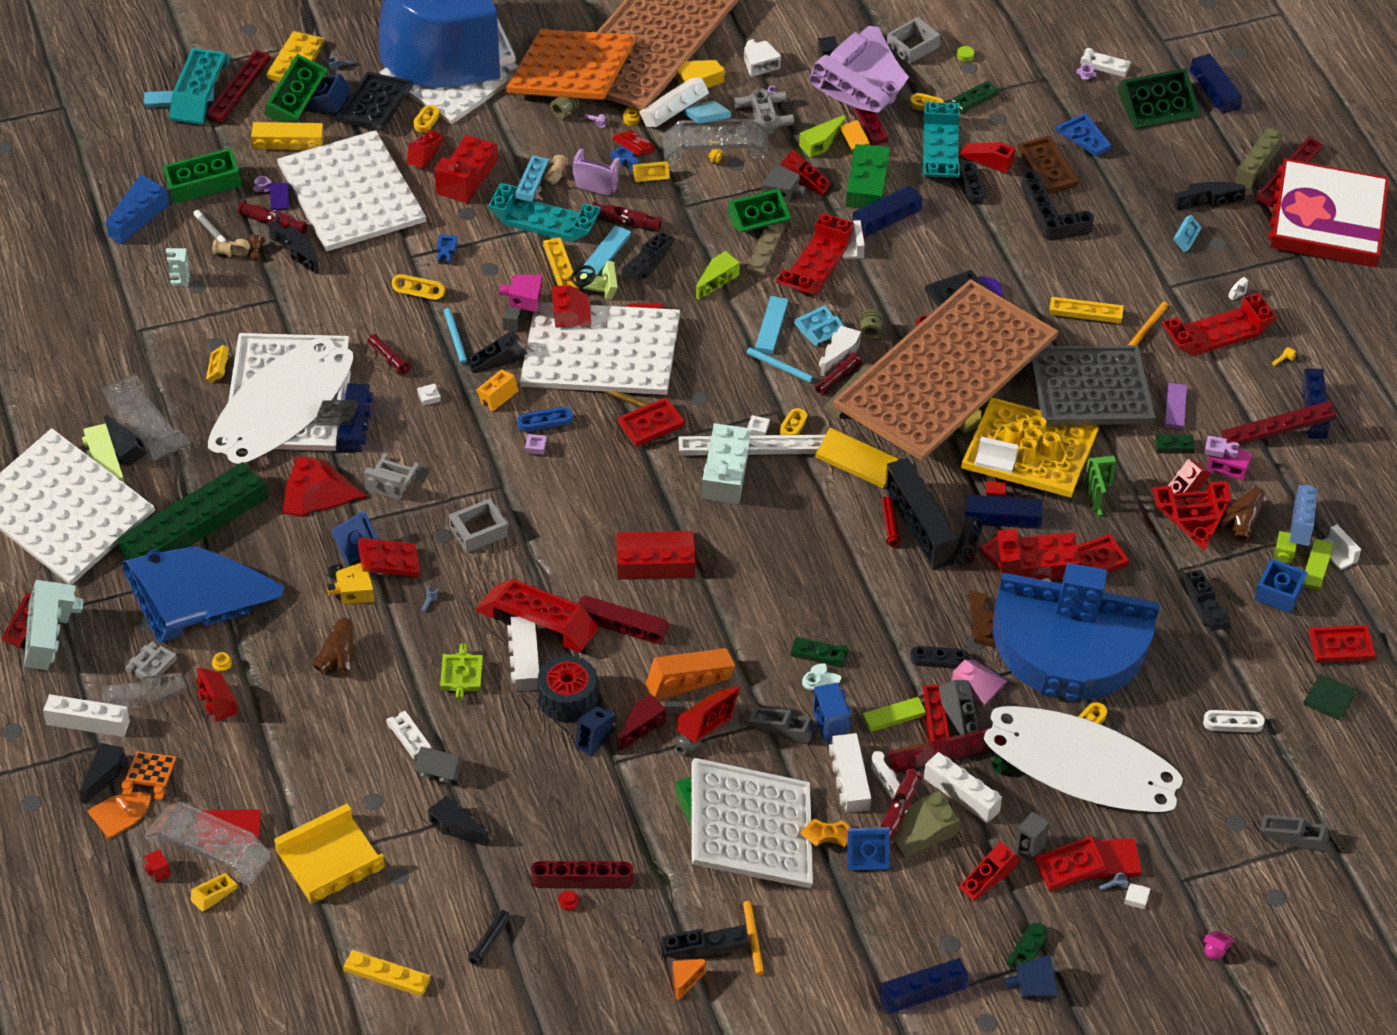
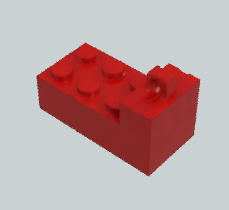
[434,135,498,204]
[997,529,1080,580]

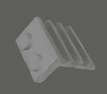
[364,453,419,500]

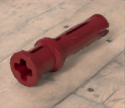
[367,334,411,376]
[814,352,862,395]

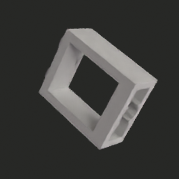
[887,17,940,64]
[449,498,509,553]

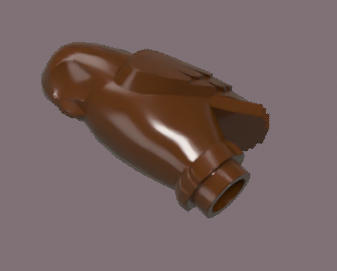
[1219,488,1266,542]
[313,618,354,676]

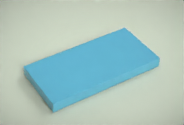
[682,100,731,124]

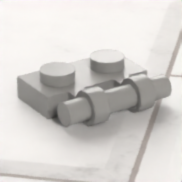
[125,642,177,685]

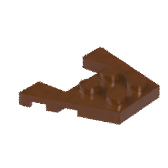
[969,590,996,648]

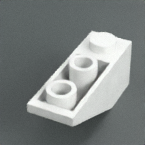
[819,326,861,376]

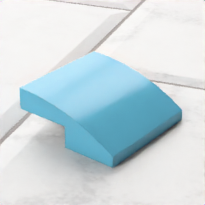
[794,305,845,346]

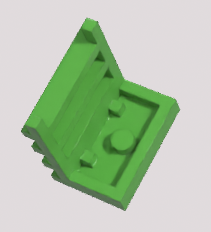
[1085,456,1116,517]

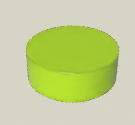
[957,46,974,62]

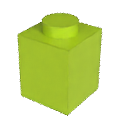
[1274,531,1297,564]

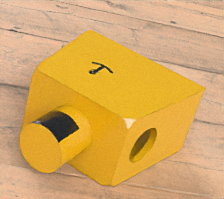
[326,563,374,604]

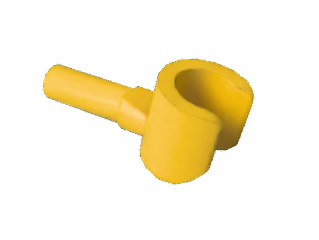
[1272,347,1296,366]

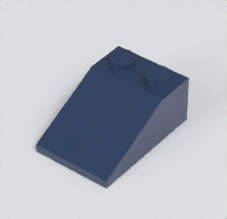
[304,73,351,114]

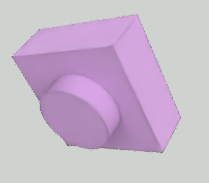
[525,434,547,455]

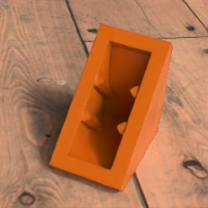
[673,959,706,1001]

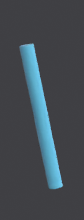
[444,308,467,365]
[747,347,814,383]

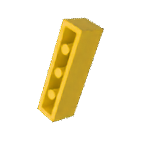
[251,122,324,150]

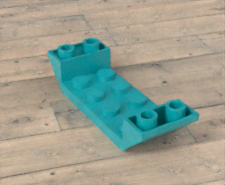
[169,48,232,125]
[923,102,960,178]
[488,183,601,242]

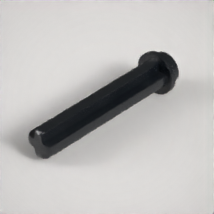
[468,909,510,966]

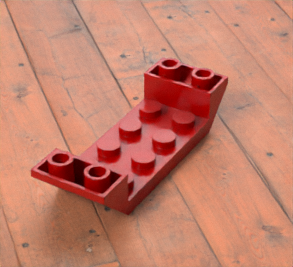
[776,213,855,295]
[1162,293,1276,356]
[475,578,598,653]

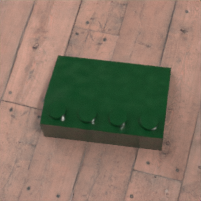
[1117,68,1200,129]

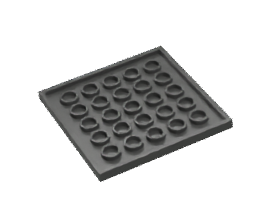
[1030,345,1155,425]

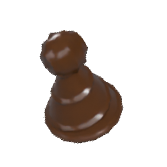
[247,234,265,260]

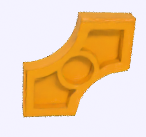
[801,819,851,848]

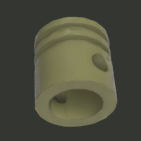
[550,97,579,119]
[860,310,882,340]

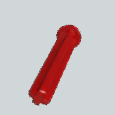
[882,496,901,547]

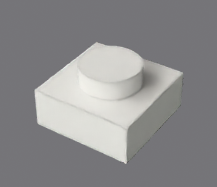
[417,384,441,406]

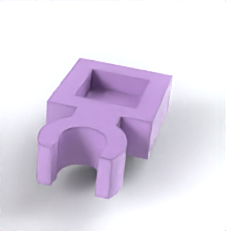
[1204,436,1239,458]

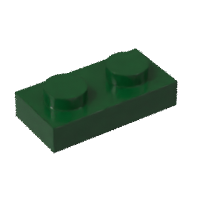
[1155,434,1195,453]

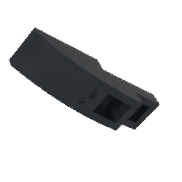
[1174,182,1246,210]
[269,221,319,274]
[622,231,675,280]
[1183,569,1230,632]
[662,924,750,959]

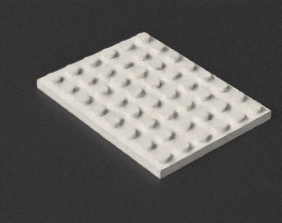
[277,130,426,252]
[520,302,680,395]
[222,333,349,451]
[0,428,155,585]

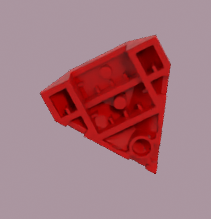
[283,455,367,517]
[1152,481,1231,551]

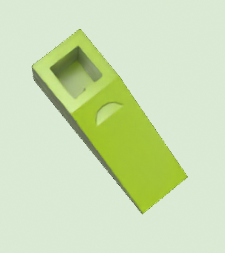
[799,115,846,158]
[696,251,740,300]

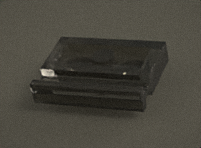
[315,400,359,426]

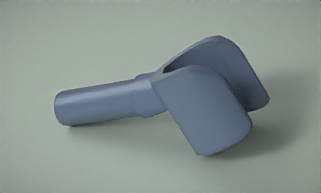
[328,56,353,70]
[421,586,438,613]
[1099,873,1130,891]

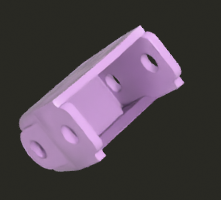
[573,149,620,196]

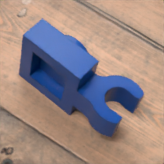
[610,146,639,172]

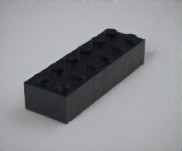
[885,458,958,570]

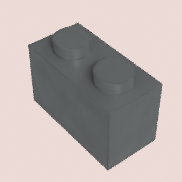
[414,746,464,783]
[1014,812,1049,862]

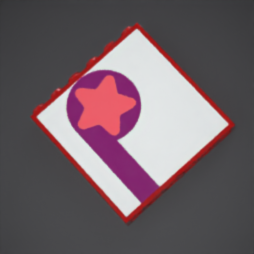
[1268,158,1389,267]

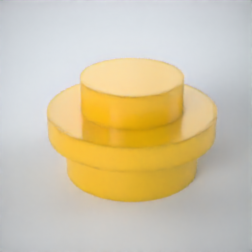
[708,147,724,164]
[212,652,232,671]

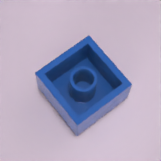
[1254,559,1308,613]
[813,682,851,743]

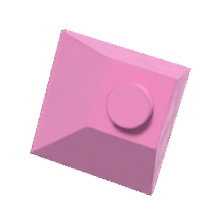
[952,660,1007,707]

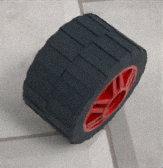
[537,655,598,722]

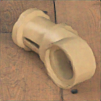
[545,155,568,185]
[212,239,250,257]

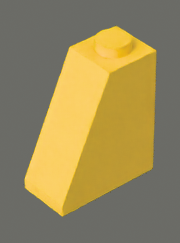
[673,60,726,88]

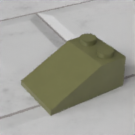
[892,791,960,857]

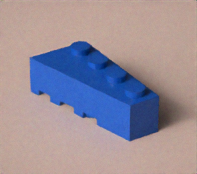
[106,175,169,244]

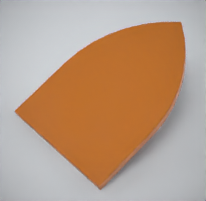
[87,792,151,839]

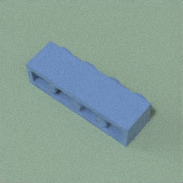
[1290,484,1318,546]

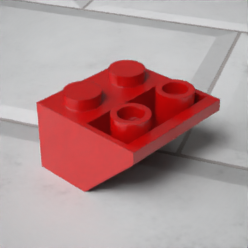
[195,668,238,722]

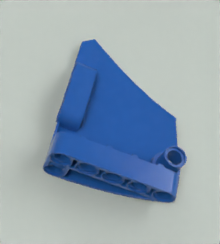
[123,547,284,643]

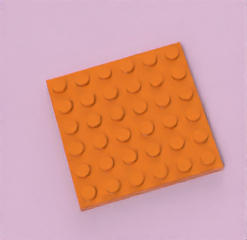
[506,29,636,100]

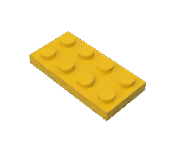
[267,31,325,82]

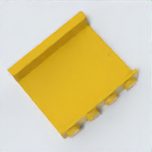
[274,803,385,904]

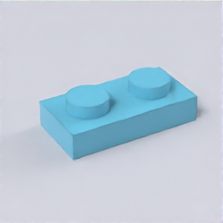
[1173,215,1201,252]

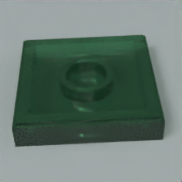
[1303,674,1357,721]

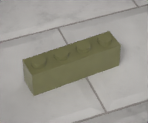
[1235,127,1283,189]

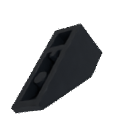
[79,743,128,804]

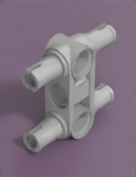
[734,88,794,135]

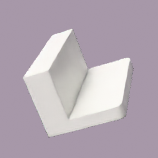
[842,220,864,259]
[975,437,1018,473]
[1323,524,1361,570]

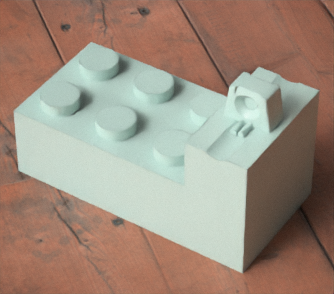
[702,423,751,505]
[24,580,83,670]

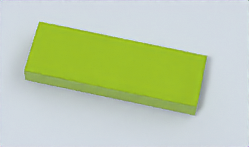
[1304,539,1334,591]
[862,697,926,732]

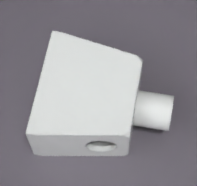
[744,39,781,77]

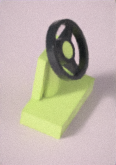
[571,261,617,300]

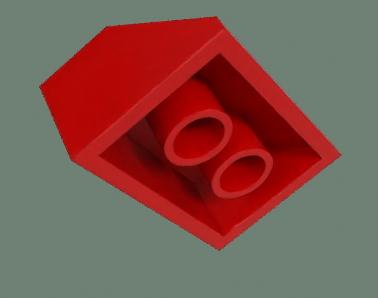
[676,686,740,743]

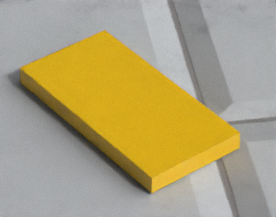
[815,428,898,488]

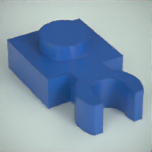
[436,234,458,265]

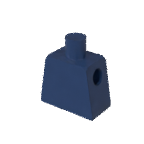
[575,707,616,756]
[1005,955,1057,1000]

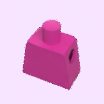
[499,274,543,312]

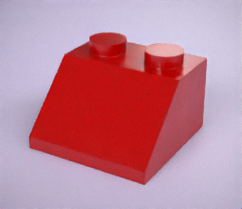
[552,285,592,328]

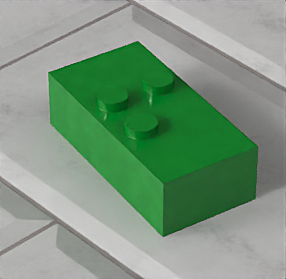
[846,144,890,211]
[163,148,242,204]

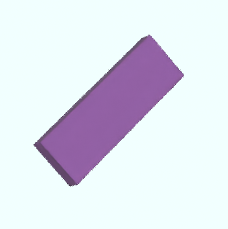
[1165,383,1187,430]

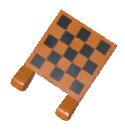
[122,751,176,800]

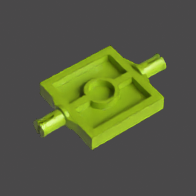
[440,643,483,702]

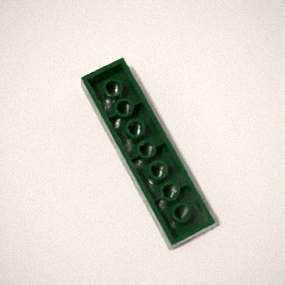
[117,462,267,563]

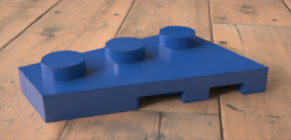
[1055,113,1112,157]

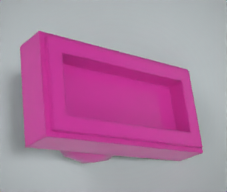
[1204,930,1235,960]

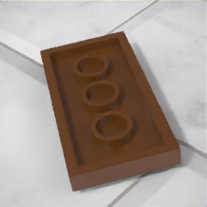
[1017,136,1078,194]

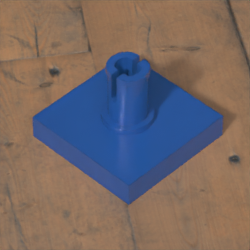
[331,511,378,564]
[847,827,890,870]

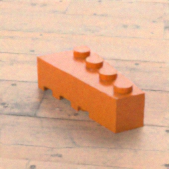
[645,648,735,700]

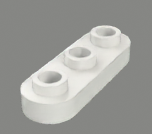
[1203,710,1264,732]

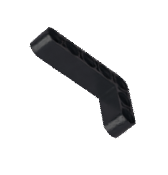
[1021,169,1094,240]

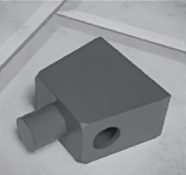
[762,164,806,203]

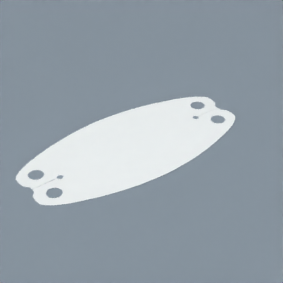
[208,337,353,464]
[984,706,1183,812]

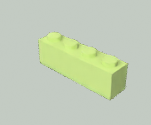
[82,423,124,483]

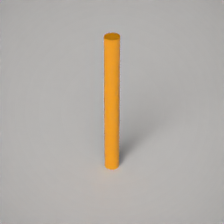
[1128,302,1168,345]
[743,901,764,976]

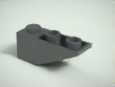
[939,680,979,735]

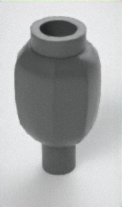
[675,735,701,755]

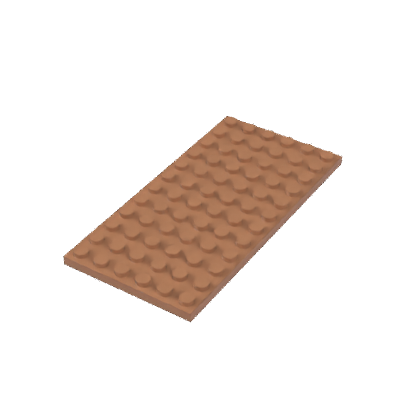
[596,0,739,110]
[833,279,1058,461]

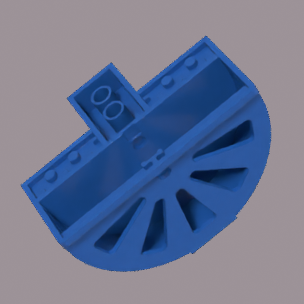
[993,563,1160,702]

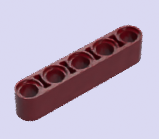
[577,595,670,644]
[531,861,634,889]

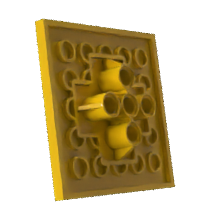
[961,397,1099,497]

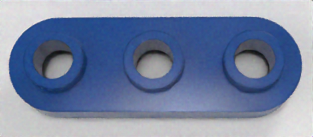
[517,407,573,432]

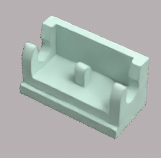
[166,248,190,287]

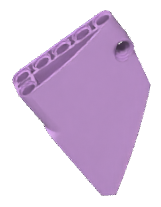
[809,26,909,112]

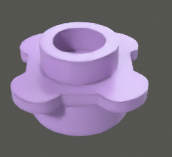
[1077,64,1097,80]
[253,176,272,192]

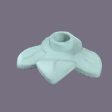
[802,663,841,691]

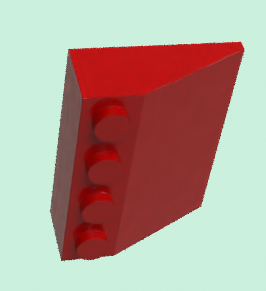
[616,531,695,579]

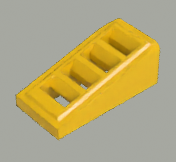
[191,873,238,912]

